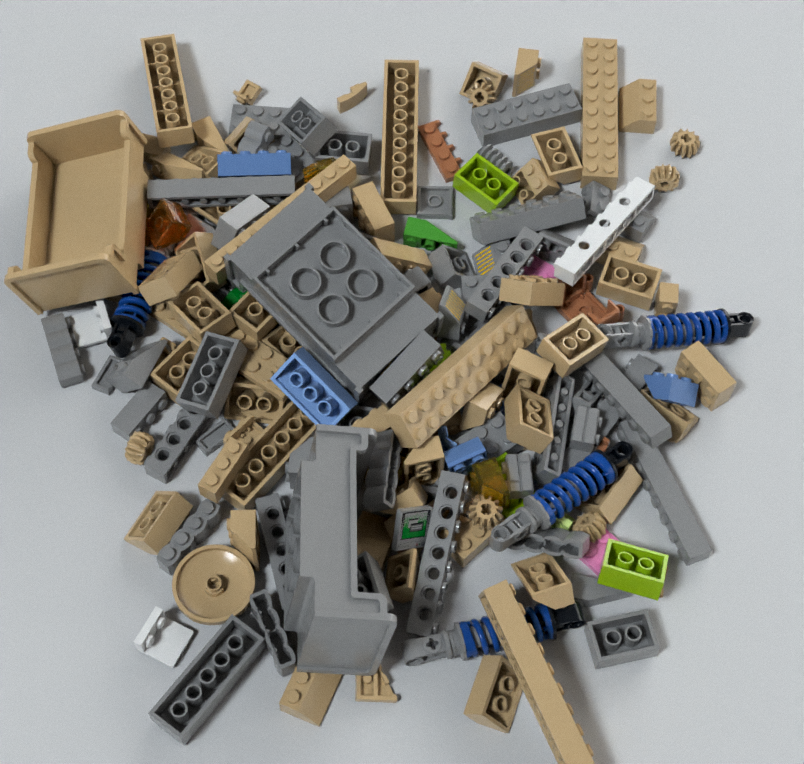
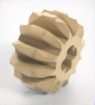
[467,82,497,109]
[670,128,700,159]
[649,164,680,192]
[125,431,155,465]
[468,495,503,530]
[571,511,607,543]

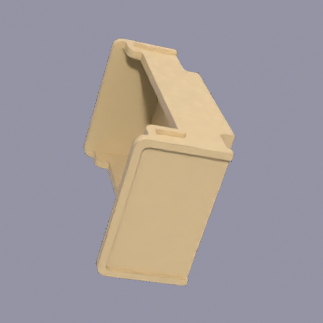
[4,110,148,315]

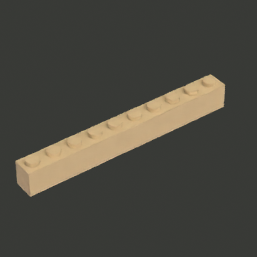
[204,154,357,285]

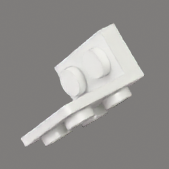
[69,298,112,349]
[134,606,194,668]

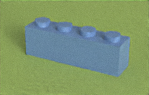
[217,150,291,178]

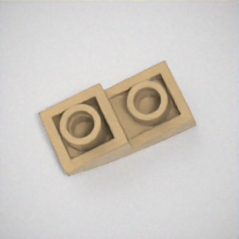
[337,82,367,114]

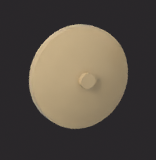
[172,544,256,625]

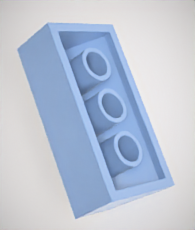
[270,347,358,425]

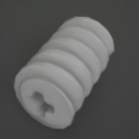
[477,144,513,176]

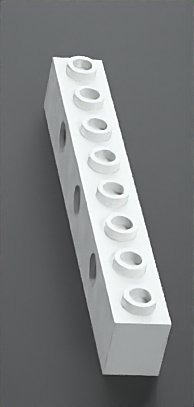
[553,176,655,287]

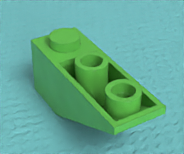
[403,217,458,251]

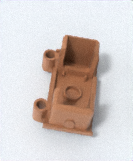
[554,273,625,326]

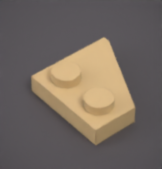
[355,664,397,703]

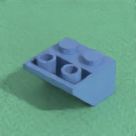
[644,372,699,407]
[443,437,489,476]

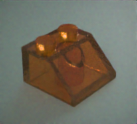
[146,198,192,250]

